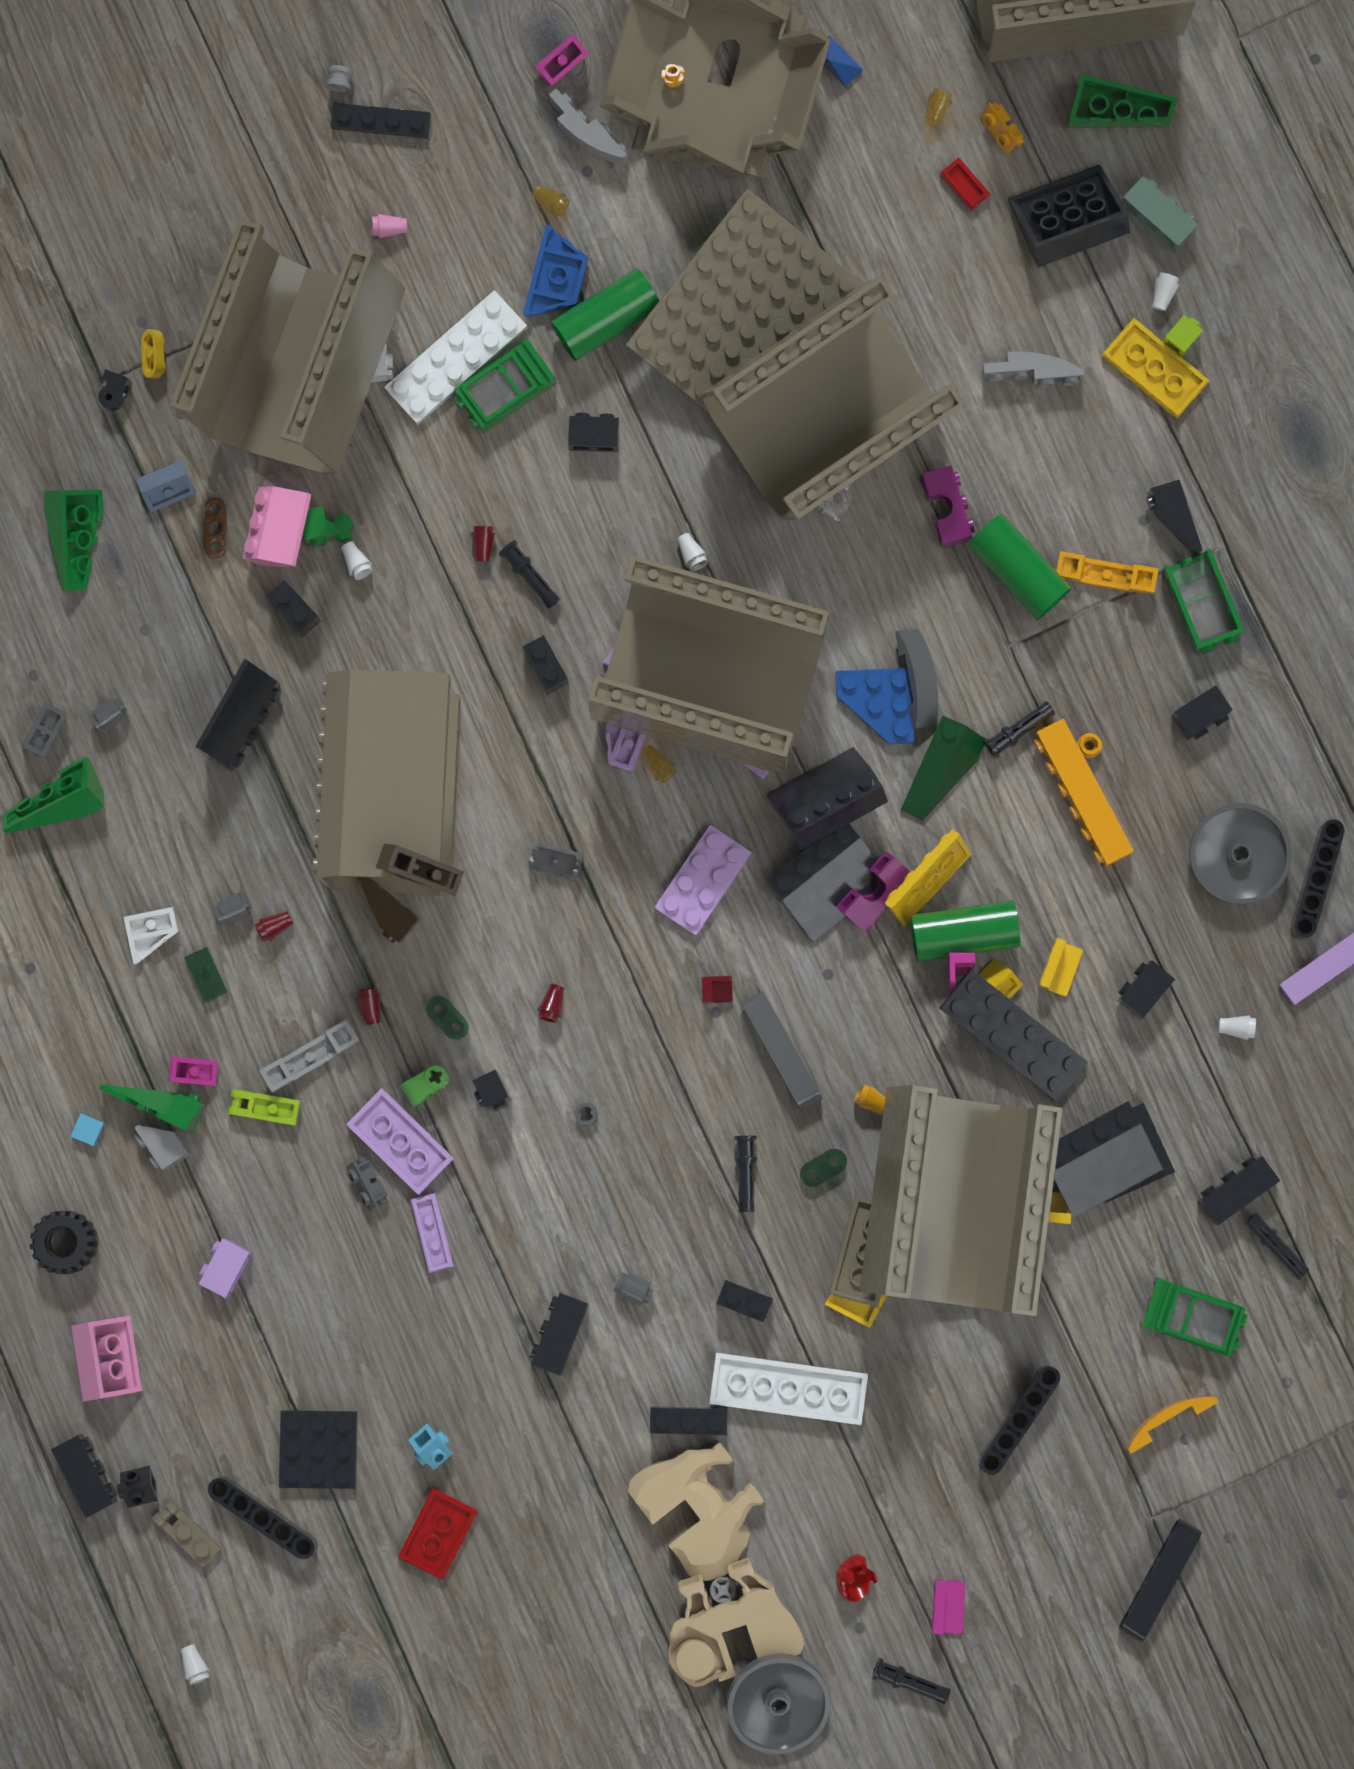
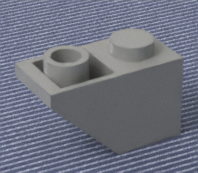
[135,1125,191,1171]

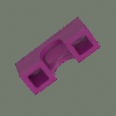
[921,465,975,549]
[836,851,910,932]

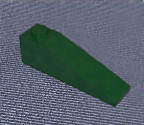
[901,715,986,820]

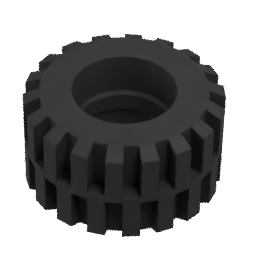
[29,1210,98,1274]

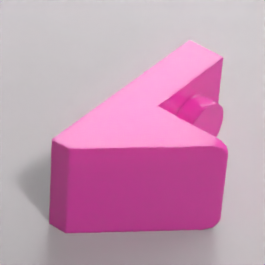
[168,1056,218,1086]

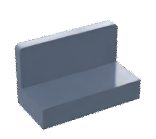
[137,460,196,513]

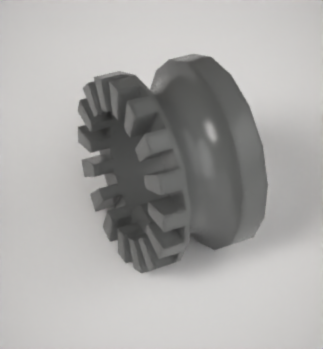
[575,1103,598,1126]

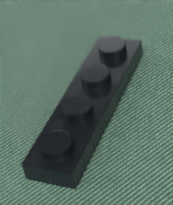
[331,103,431,139]

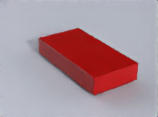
[940,158,991,212]

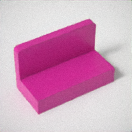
[947,953,975,994]
[931,1579,966,1635]

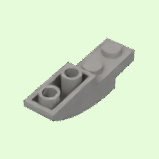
[549,89,628,165]
[982,352,1084,388]

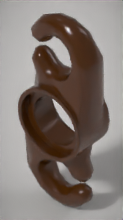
[203,498,227,559]

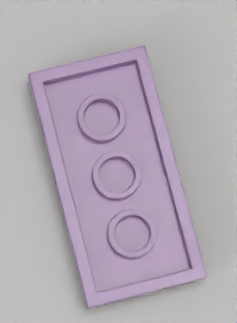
[654,825,752,936]
[346,1088,454,1195]

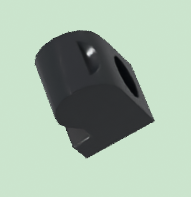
[98,369,132,412]

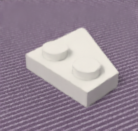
[123,907,179,964]

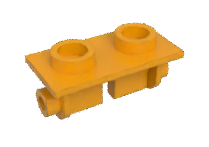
[979,102,1025,155]

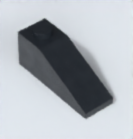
[1146,479,1203,556]

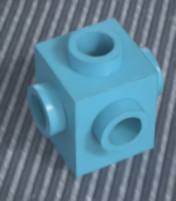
[408,1423,453,1470]

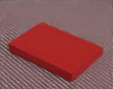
[398,1487,479,1580]

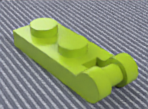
[227,1089,301,1126]

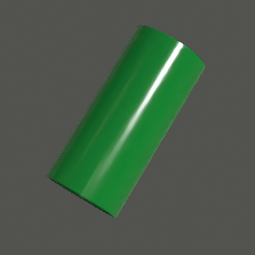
[551,268,659,362]
[967,513,1072,620]
[910,900,1021,963]

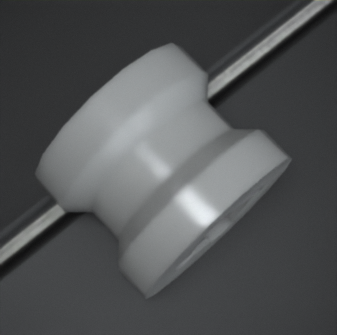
[326,65,353,93]
[710,1576,736,1603]

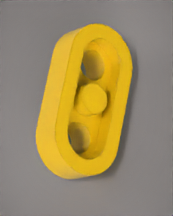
[141,329,166,379]

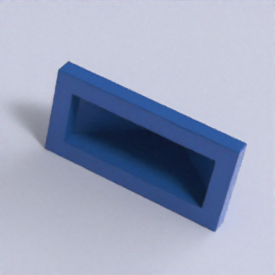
[824,35,863,87]

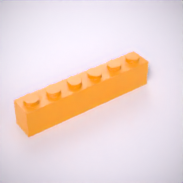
[1033,718,1134,868]

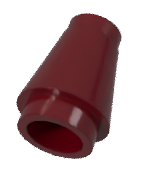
[471,526,495,562]
[254,911,294,942]
[537,984,564,1023]
[356,987,381,1025]

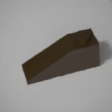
[376,843,464,896]
[357,877,421,943]

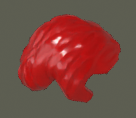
[836,1554,878,1603]

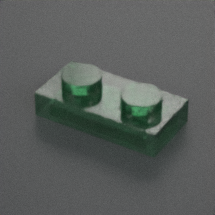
[184,947,229,1003]

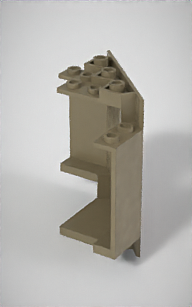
[599,0,831,178]

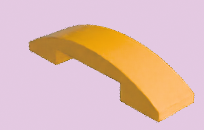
[1056,551,1159,594]
[1125,1396,1219,1454]

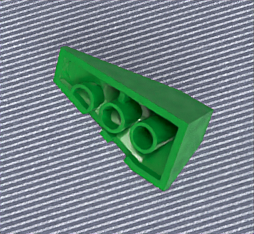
[44,489,103,591]

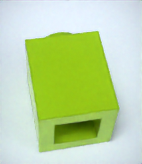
[1163,315,1203,357]

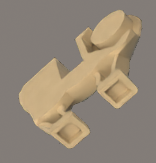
[628,1441,765,1581]
[669,1558,804,1687]

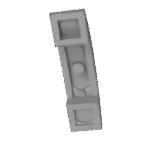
[259,1019,359,1093]

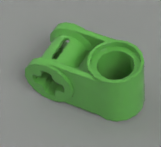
[400,1066,450,1108]

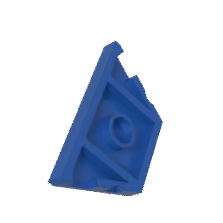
[523,224,589,317]

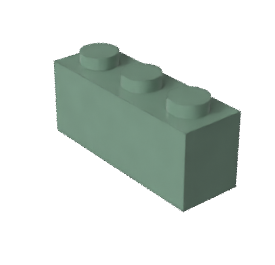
[1122,176,1198,253]

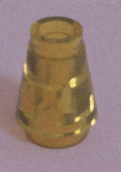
[924,88,952,127]
[532,184,570,216]
[641,746,677,783]

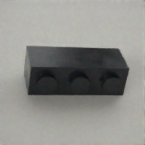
[1197,1155,1280,1225]
[529,1293,589,1376]
[650,1406,727,1435]
[51,1434,118,1518]

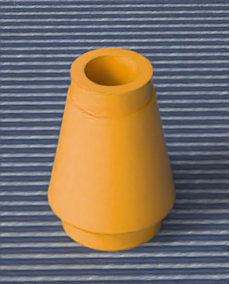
[854,1084,885,1115]

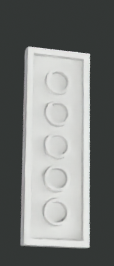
[384,290,528,425]
[709,1352,868,1425]

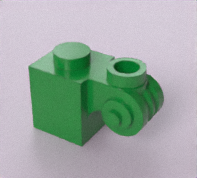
[303,507,354,547]

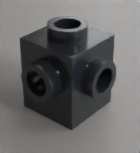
[117,1465,158,1508]

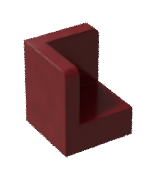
[702,976,733,1004]

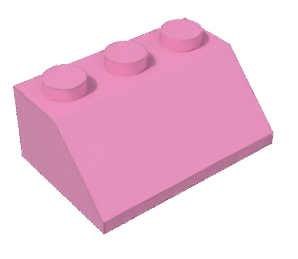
[243,486,311,567]
[71,1315,142,1402]

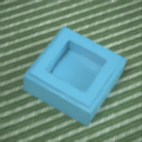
[71,1113,105,1146]

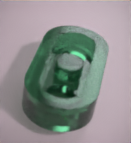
[426,996,469,1040]
[800,1149,847,1187]

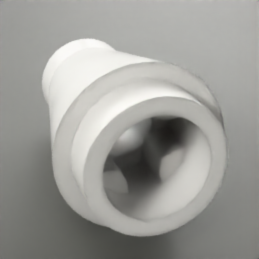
[1152,272,1179,311]
[676,533,708,571]
[341,542,372,580]
[1219,1015,1256,1040]
[180,1644,210,1685]

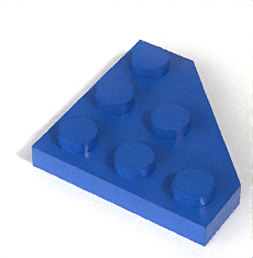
[835,668,914,744]

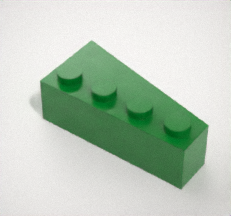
[1067,74,1178,128]

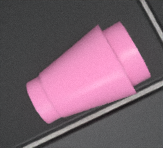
[371,214,407,239]

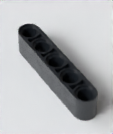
[1290,819,1345,940]
[979,1365,1060,1475]
[208,1476,318,1559]
[1119,1518,1202,1642]

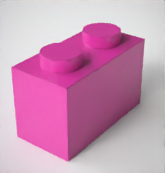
[533,34,589,86]

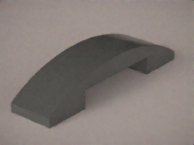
[895,629,938,729]

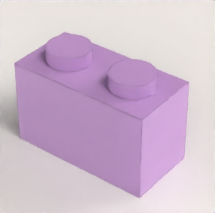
[198,1238,253,1298]

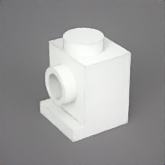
[372,344,394,382]

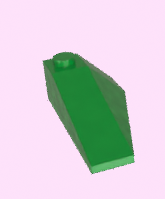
[2,756,104,834]
[99,1084,206,1132]

